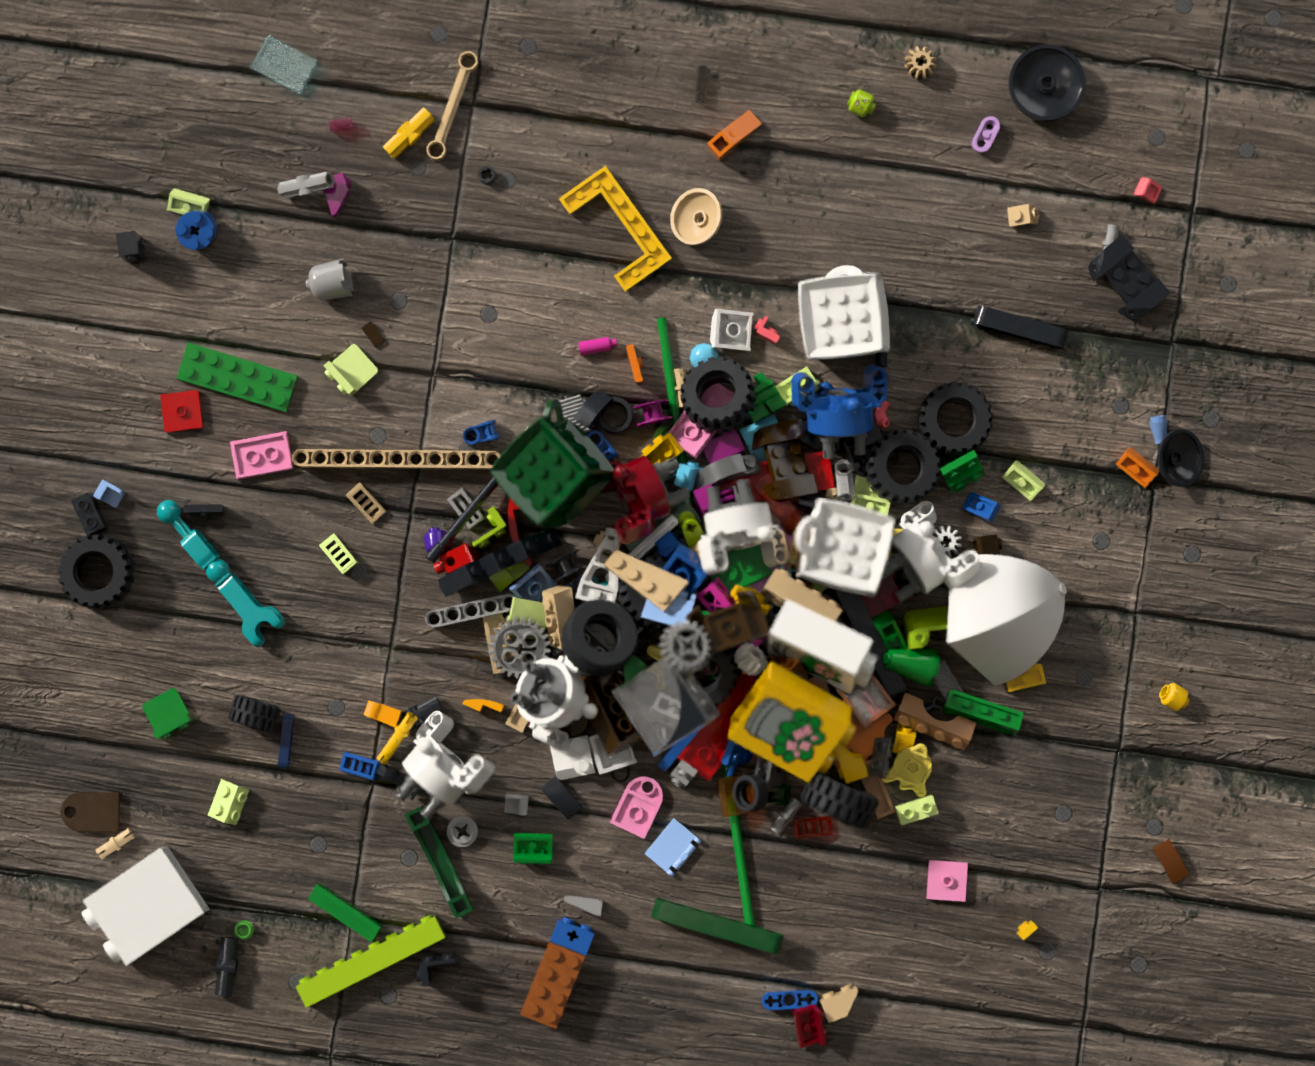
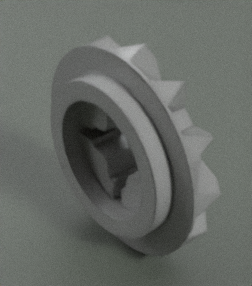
[447,816,478,847]

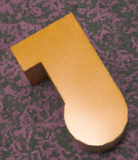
[363,700,403,727]

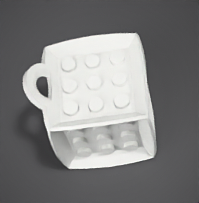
[799,265,890,361]
[795,498,895,597]

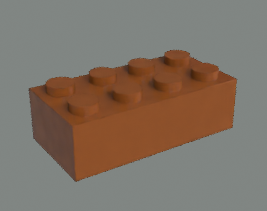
[520,941,585,1029]

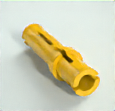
[377,712,418,764]

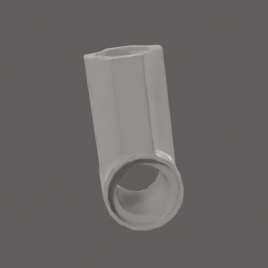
[835,459,855,501]

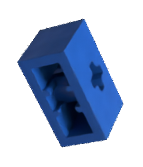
[550,917,595,955]

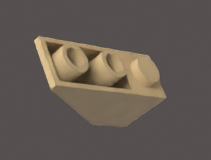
[542,585,574,649]

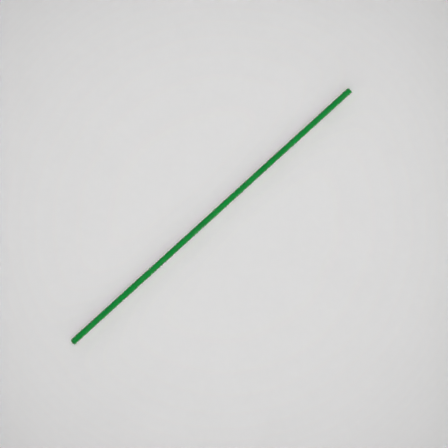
[657,317,755,926]

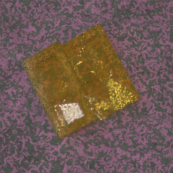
[787,524,800,570]

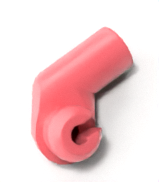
[874,401,890,428]

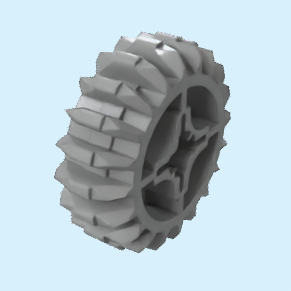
[659,620,712,674]

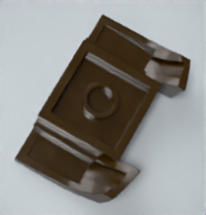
[752,419,818,500]
[685,591,770,657]

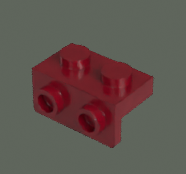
[793,1004,828,1048]

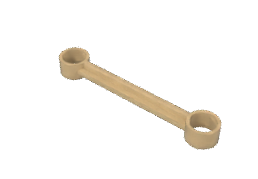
[427,51,478,161]

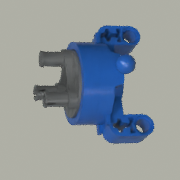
[791,364,887,459]

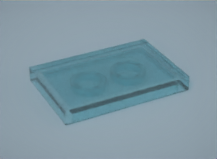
[250,35,319,95]

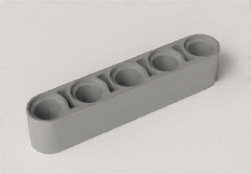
[425,594,517,628]

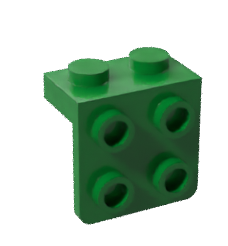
[142,688,193,741]

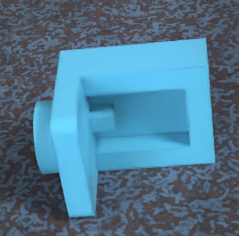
[674,460,703,491]

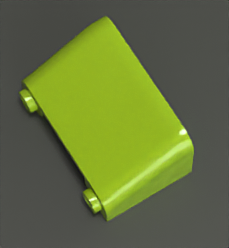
[904,606,949,649]

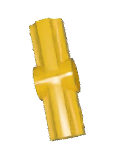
[383,108,435,159]

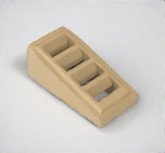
[346,482,386,524]

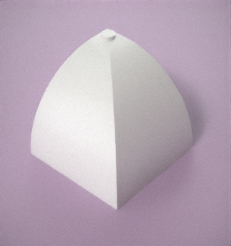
[947,555,1067,686]

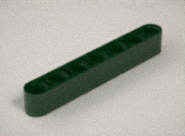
[651,898,784,954]

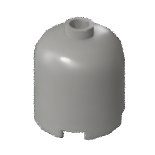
[306,258,353,301]

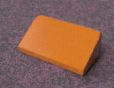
[1116,447,1159,488]

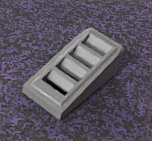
[564,895,603,917]

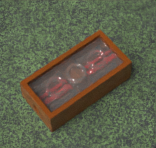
[832,674,896,729]

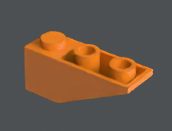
[707,110,762,161]

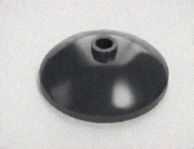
[1157,429,1204,487]

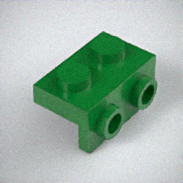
[513,833,553,865]

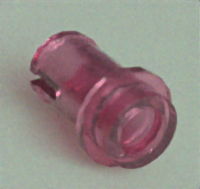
[329,117,353,133]

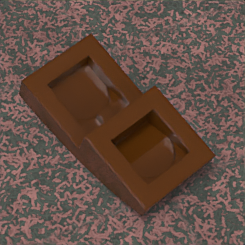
[1153,839,1189,884]

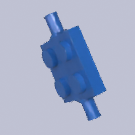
[721,739,753,776]

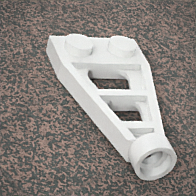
[575,528,619,602]

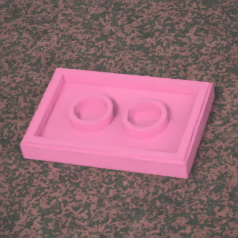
[230,431,294,480]

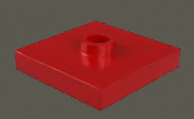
[160,390,204,433]

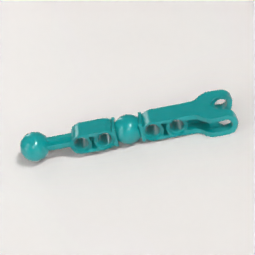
[157,500,286,647]

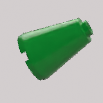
[883,648,940,687]

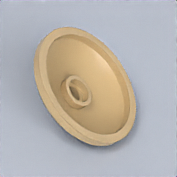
[670,188,722,245]

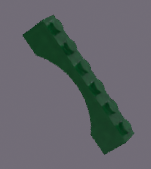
[404,805,474,919]

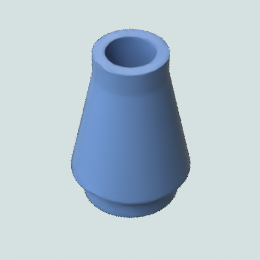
[1149,415,1168,444]

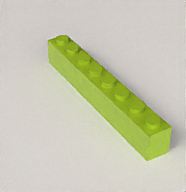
[296,915,446,1007]

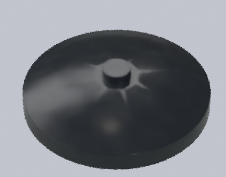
[1008,45,1085,121]

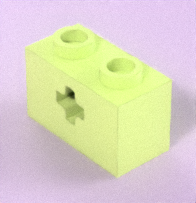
[894,794,939,825]

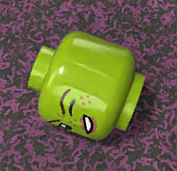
[847,89,876,118]

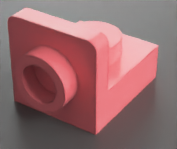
[755,316,780,346]

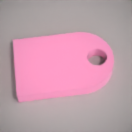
[610,776,663,839]

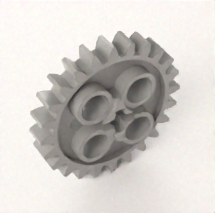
[488,616,551,679]

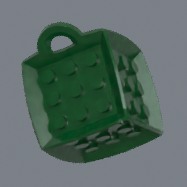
[490,399,614,527]

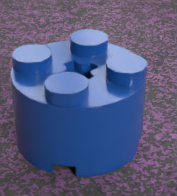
[175,210,218,250]

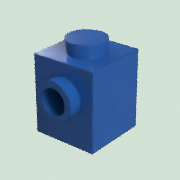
[655,531,684,559]

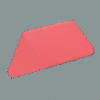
[1134,178,1163,204]

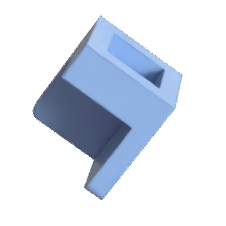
[93,479,126,508]

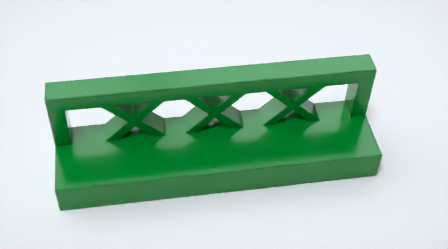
[941,689,1024,736]
[308,883,383,942]

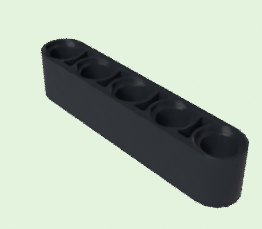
[973,305,1068,349]

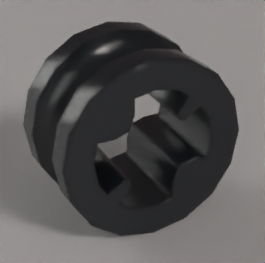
[478,166,495,184]

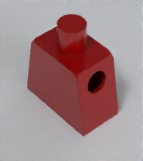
[433,543,481,575]

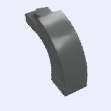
[693,454,761,490]

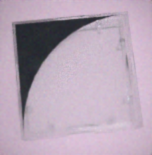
[612,650,720,757]

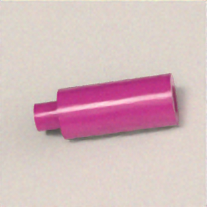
[578,337,617,356]

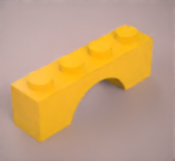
[832,700,868,783]

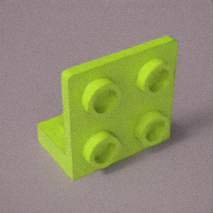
[472,506,508,549]

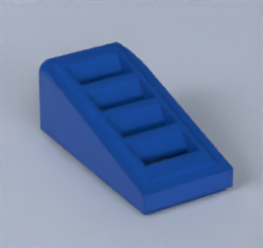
[339,752,381,781]

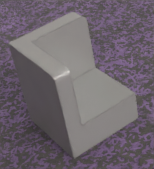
[504,793,529,816]

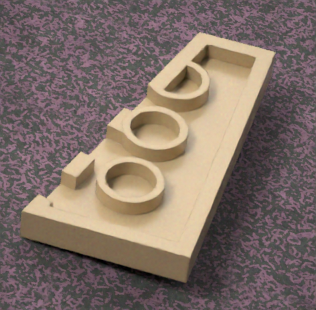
[604,550,689,613]

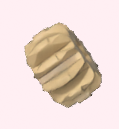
[905,46,937,79]

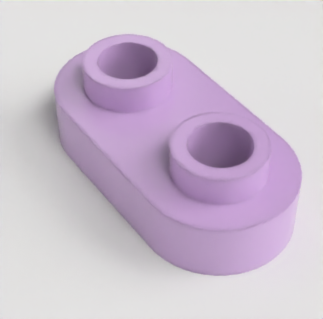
[972,116,1000,153]

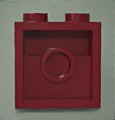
[858,573,905,618]

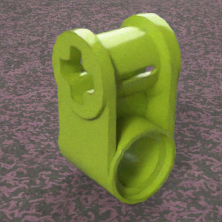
[678,511,705,548]

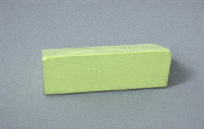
[167,189,210,215]
[1002,460,1045,501]

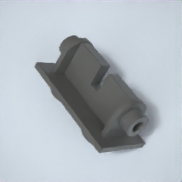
[868,738,894,779]

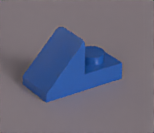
[962,492,1001,522]

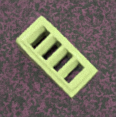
[319,533,359,575]

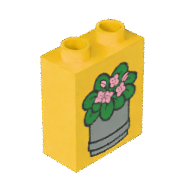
[728,662,856,782]

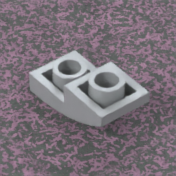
[669,760,697,788]

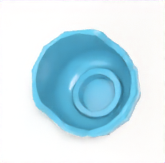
[689,343,719,368]

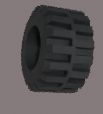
[228,695,281,733]

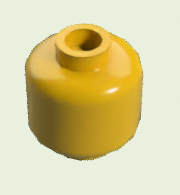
[1159,683,1189,711]

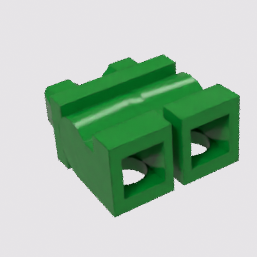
[750,372,787,424]

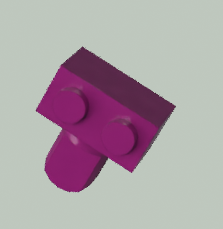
[693,484,736,525]

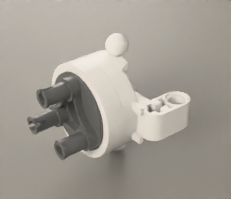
[699,479,789,575]
[881,501,982,603]
[510,656,598,749]
[395,711,494,820]

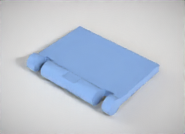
[641,591,697,625]
[644,818,702,877]

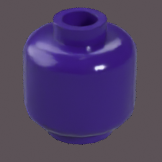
[423,527,450,555]

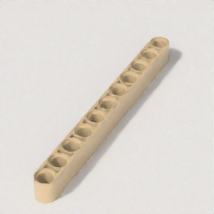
[292,449,500,470]

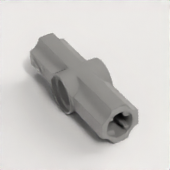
[277,172,335,199]

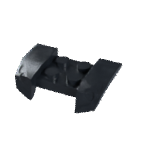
[1088,234,1170,320]

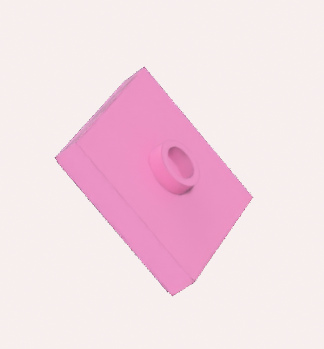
[926,860,968,902]

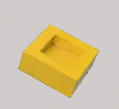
[1016,920,1038,940]

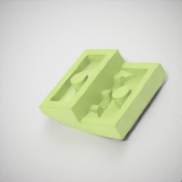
[850,475,890,516]
[507,597,547,640]

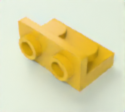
[640,433,684,465]

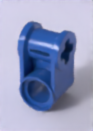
[463,420,501,446]
[587,431,619,461]

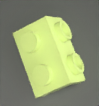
[208,779,249,825]

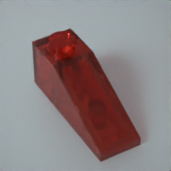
[753,473,804,534]

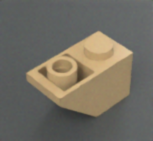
[820,984,858,1023]

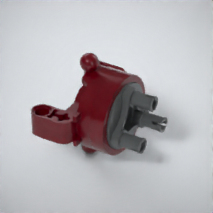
[599,456,690,544]

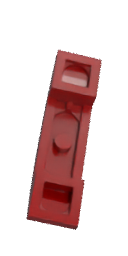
[508,499,533,566]

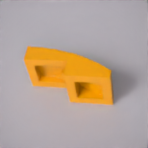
[462,699,505,712]

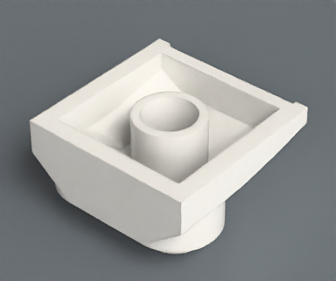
[710,309,753,351]
[588,734,637,774]
[550,735,595,780]

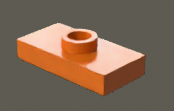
[626,344,643,384]

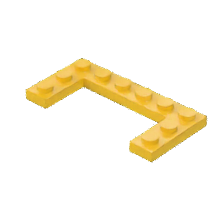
[559,166,672,292]

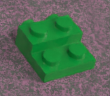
[940,450,985,493]

